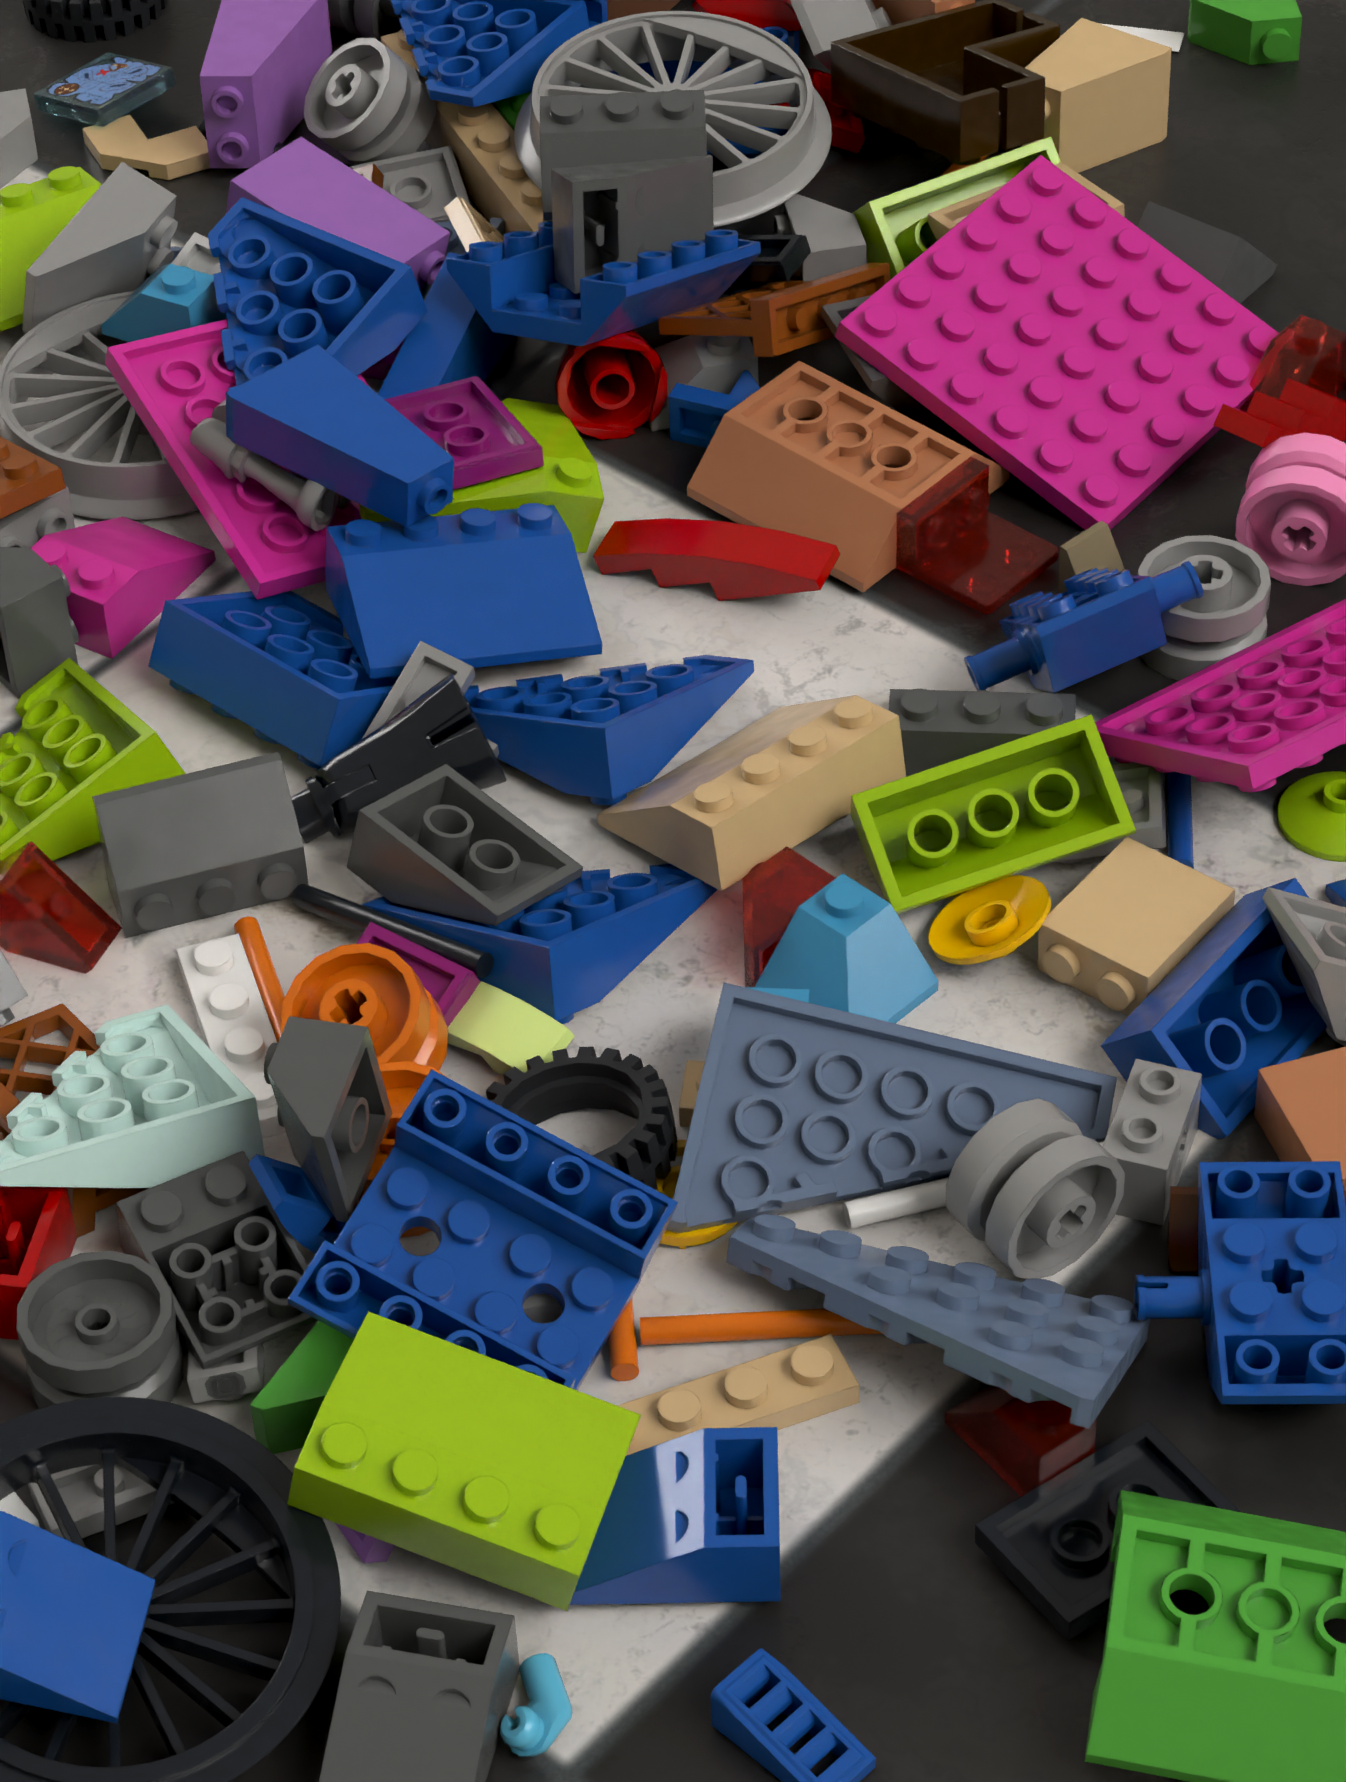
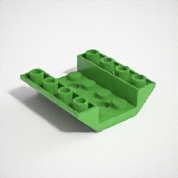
[1084,1490,1346,1782]

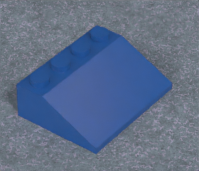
[325,503,602,679]
[148,591,399,769]

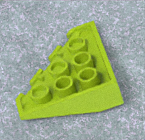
[359,398,604,553]
[0,658,186,882]

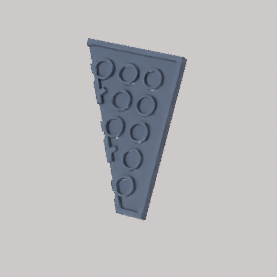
[666,982,1117,1233]
[726,1214,1151,1428]

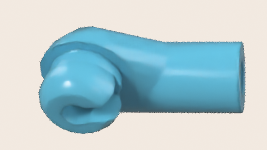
[500,1653,573,1757]

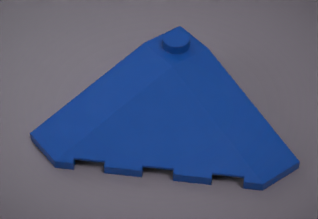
[390,0,590,107]
[208,197,428,390]
[465,655,754,805]
[362,864,718,1024]

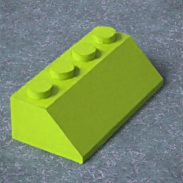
[853,137,1061,280]
[850,714,1136,914]

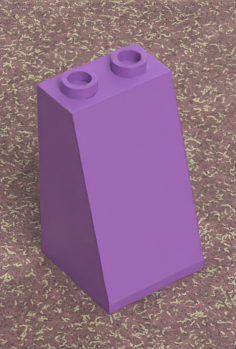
[199,0,333,168]
[226,137,450,289]

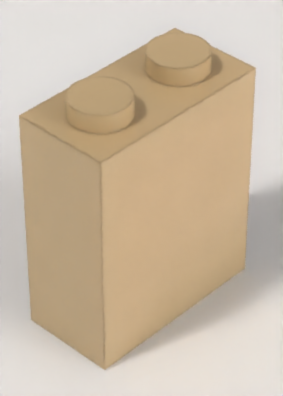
[1037,837,1235,1016]

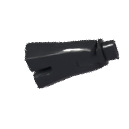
[291,674,507,843]

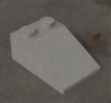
[22,162,178,333]

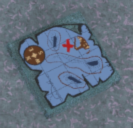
[33,52,177,127]

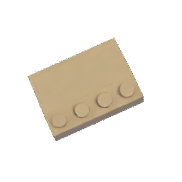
[597,695,906,891]

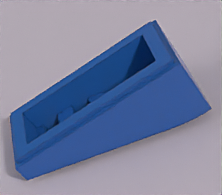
[710,1648,876,1782]

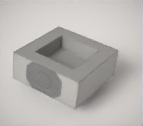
[187,1344,265,1404]

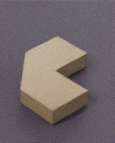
[82,115,210,180]

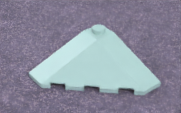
[0,1004,265,1188]

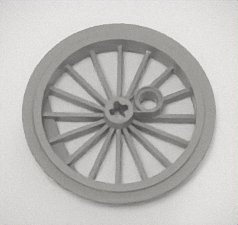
[514,11,832,227]
[0,291,199,520]

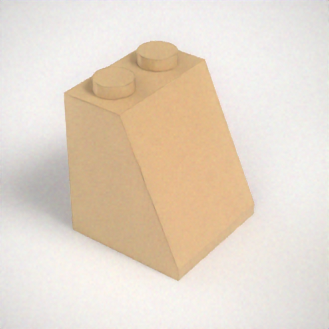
[1022,18,1172,173]

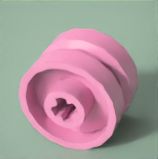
[1235,433,1346,586]

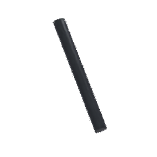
[292,884,494,978]

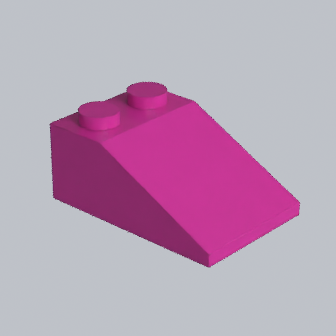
[31,516,216,659]

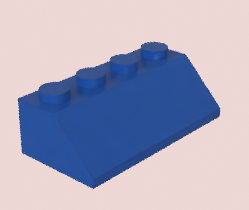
[1100,878,1327,1139]

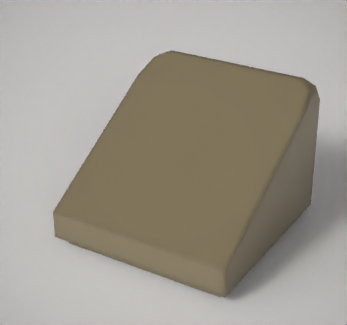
[1058,520,1125,593]

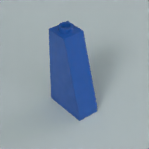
[378,252,516,399]
[226,344,454,527]

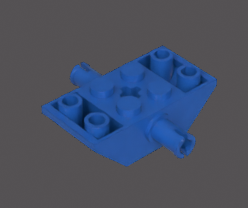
[964,561,1204,693]
[1134,1161,1346,1404]

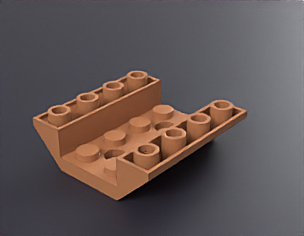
[687,361,1010,592]

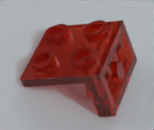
[896,457,1059,614]

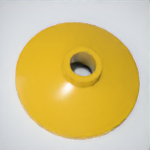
[928,875,1051,965]

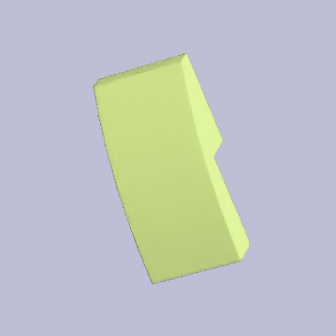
[447,981,575,1075]

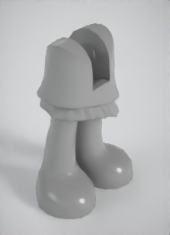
[190,399,351,531]

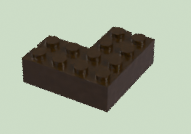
[831,0,1060,165]

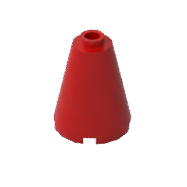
[555,329,667,440]

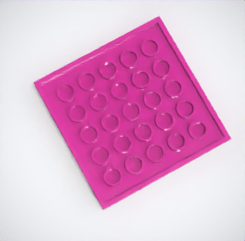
[835,155,1299,531]

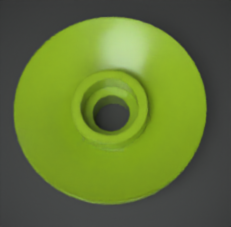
[1277,771,1346,862]

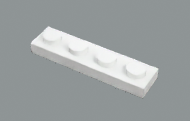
[176,933,286,1139]

